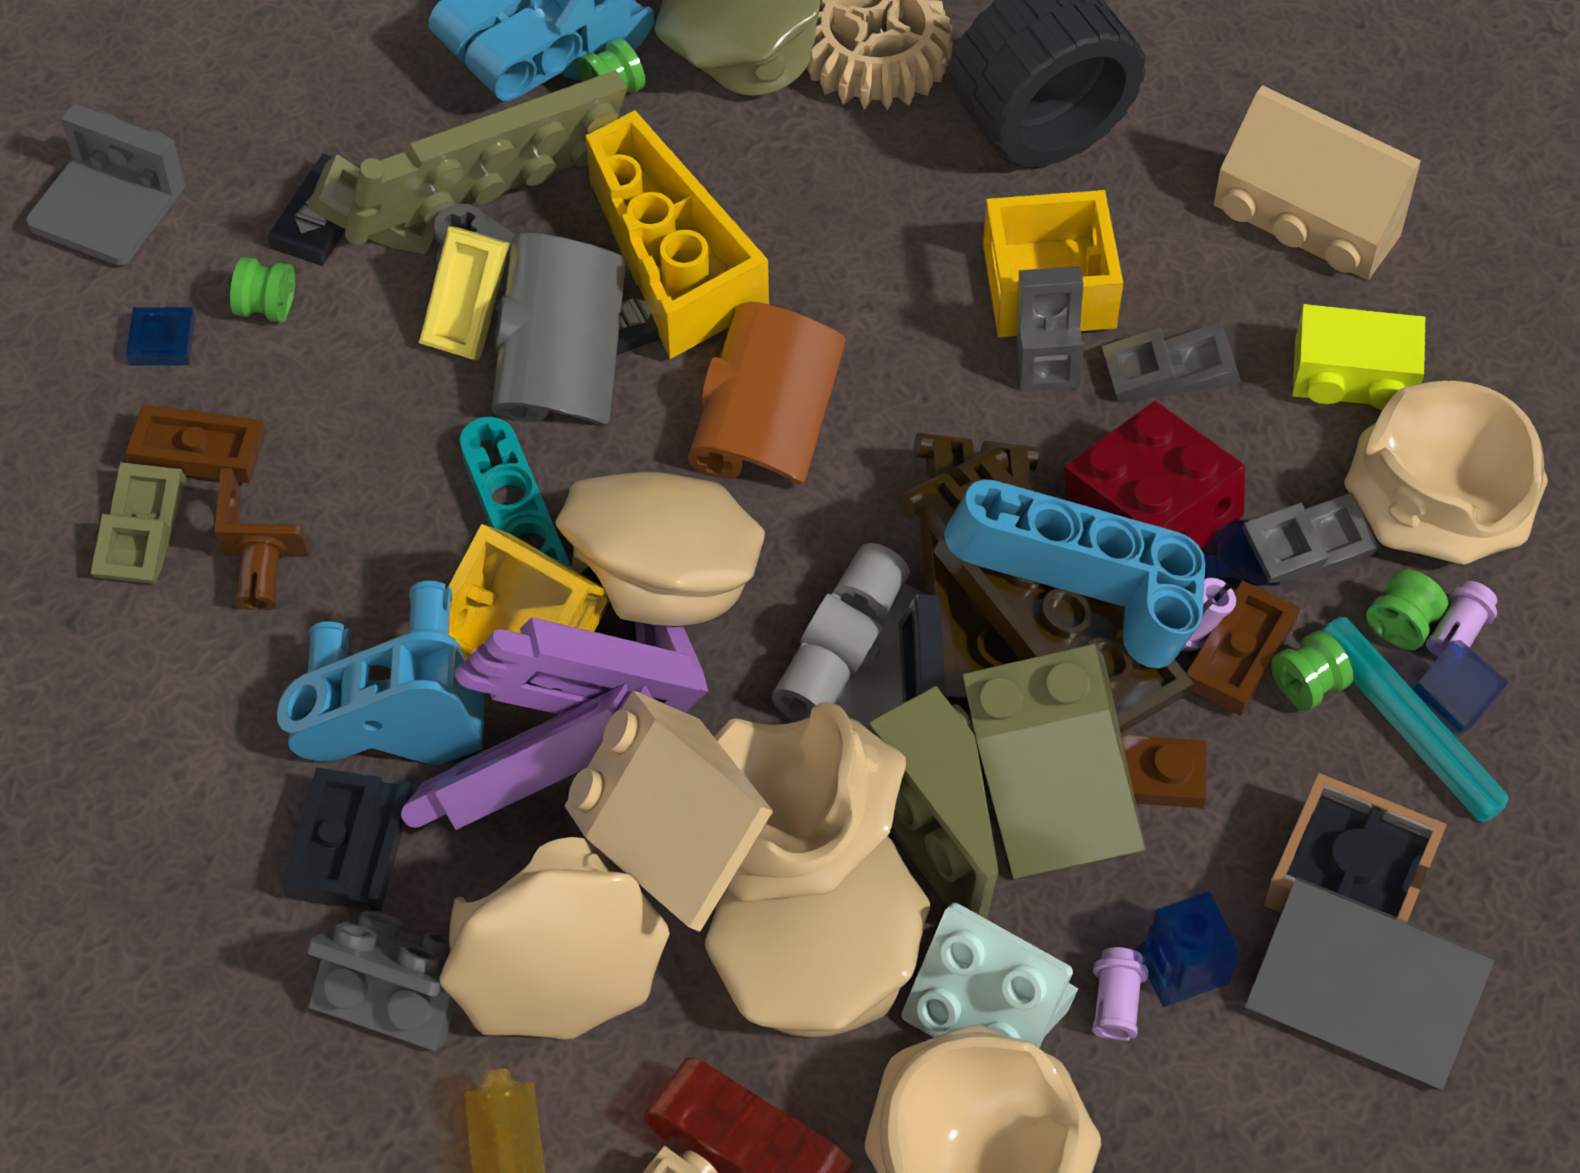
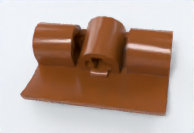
[688,301,846,486]

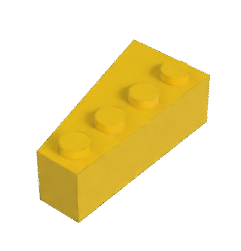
[586,110,769,359]

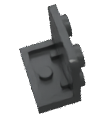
[26,103,186,265]

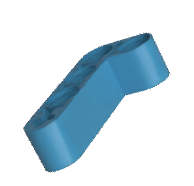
[944,479,1205,668]

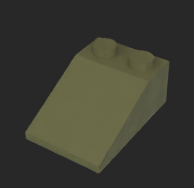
[963,644,1147,880]
[868,686,999,919]

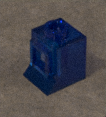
[1134,891,1239,1007]

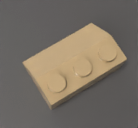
[1214,85,1421,281]

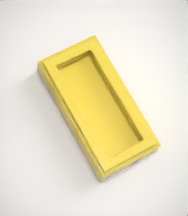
[419,226,510,360]

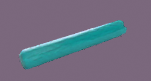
[1321,616,1509,823]

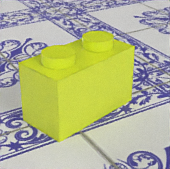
[1292,304,1425,410]

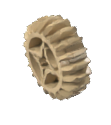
[807,0,952,111]

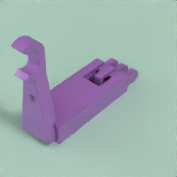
[455,617,708,714]
[401,683,653,830]

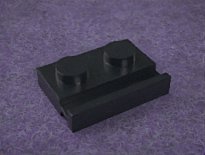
[282,767,413,912]

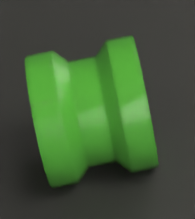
[576,37,646,94]
[230,257,295,323]
[1366,569,1448,650]
[1271,630,1353,712]

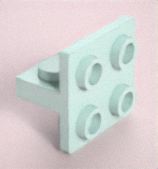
[902,903,1078,1048]

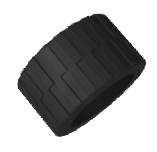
[949,0,1146,168]

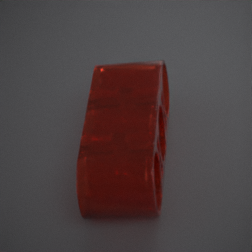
[643,1057,854,1173]

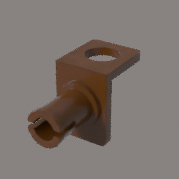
[214,467,310,610]

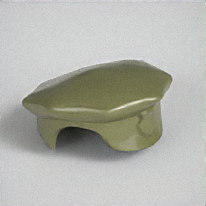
[655,0,820,96]

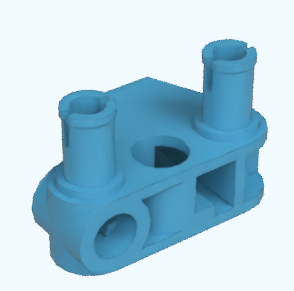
[277,581,485,764]

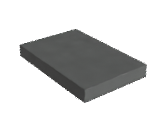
[1245,877,1495,1090]

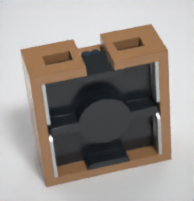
[1264,773,1447,922]

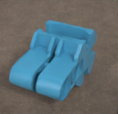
[428,0,654,101]

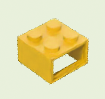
[983,190,1123,337]
[448,524,610,659]

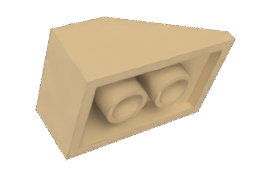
[565,690,773,931]

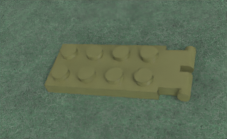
[345,70,628,245]

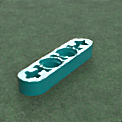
[460,416,571,568]

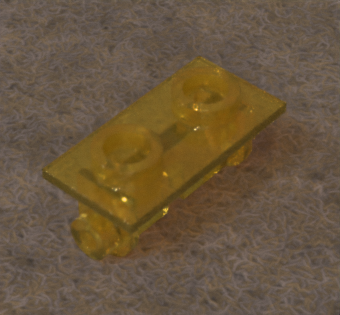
[464,1069,545,1173]

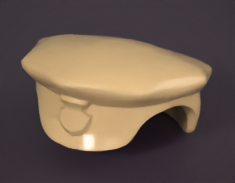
[1344,381,1548,565]
[555,472,765,626]
[714,702,906,902]
[705,836,930,1037]
[440,837,670,1040]
[864,1025,1101,1173]

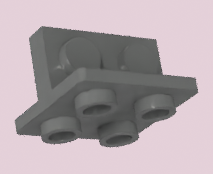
[307,911,456,1051]

